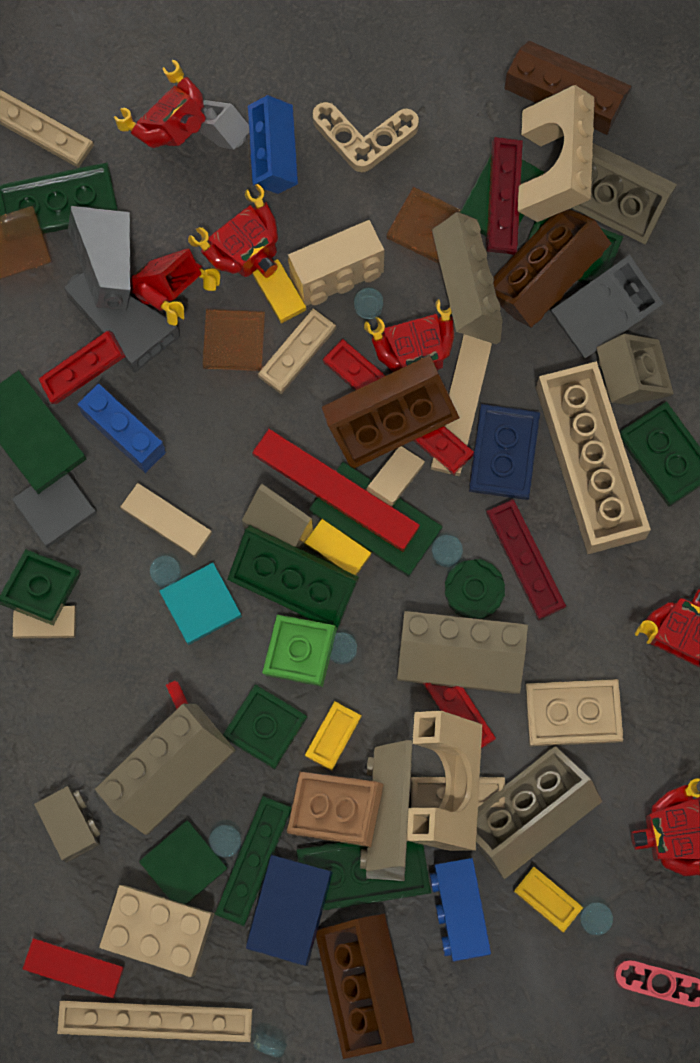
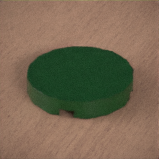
[445,559,505,619]

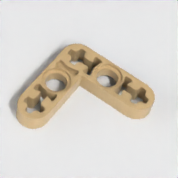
[313,102,419,172]

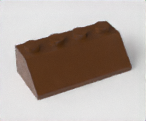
[505,41,632,135]
[493,209,612,328]
[322,355,460,469]
[316,914,414,1059]

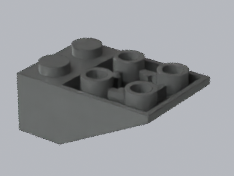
[551,255,664,359]

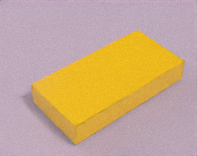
[252,259,306,324]
[304,519,371,575]
[305,701,362,771]
[513,867,583,933]

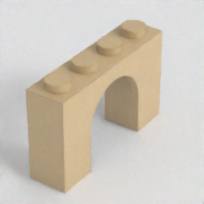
[518,85,594,222]
[407,711,482,851]

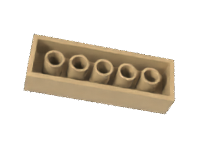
[536,361,651,554]

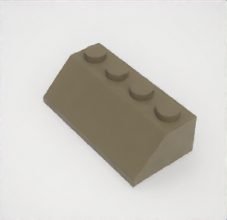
[559,143,677,245]
[432,212,503,344]
[397,611,528,694]
[95,704,236,835]
[360,740,412,881]
[476,746,602,880]

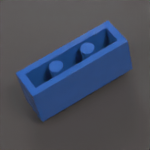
[248,95,298,194]
[77,383,166,473]
[429,858,491,962]

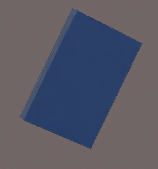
[469,404,540,500]
[246,855,333,966]

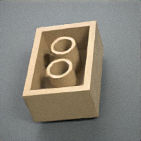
[288,220,384,306]
[99,885,215,977]

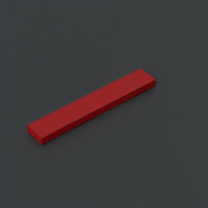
[323,339,474,476]
[252,429,420,552]

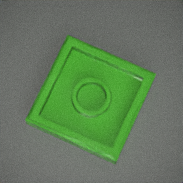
[262,615,337,687]

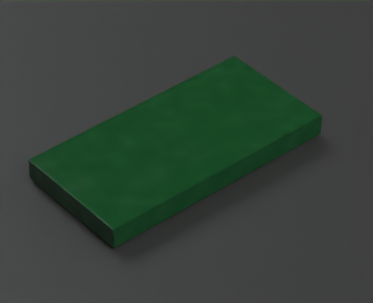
[0,162,118,242]
[0,370,87,494]
[309,462,443,577]
[227,525,359,630]
[297,841,431,911]

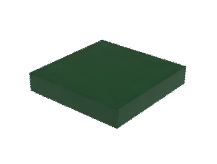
[0,549,81,626]
[223,684,308,770]
[139,820,228,905]

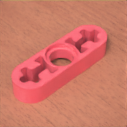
[614,960,700,1007]

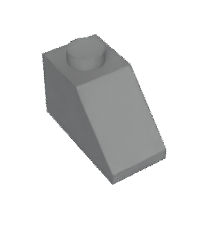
[199,100,249,150]

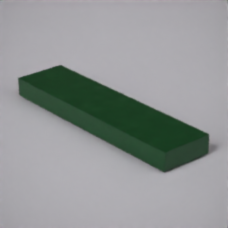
[215,796,292,927]

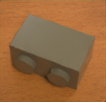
[34,786,101,863]

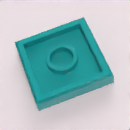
[159,563,242,645]

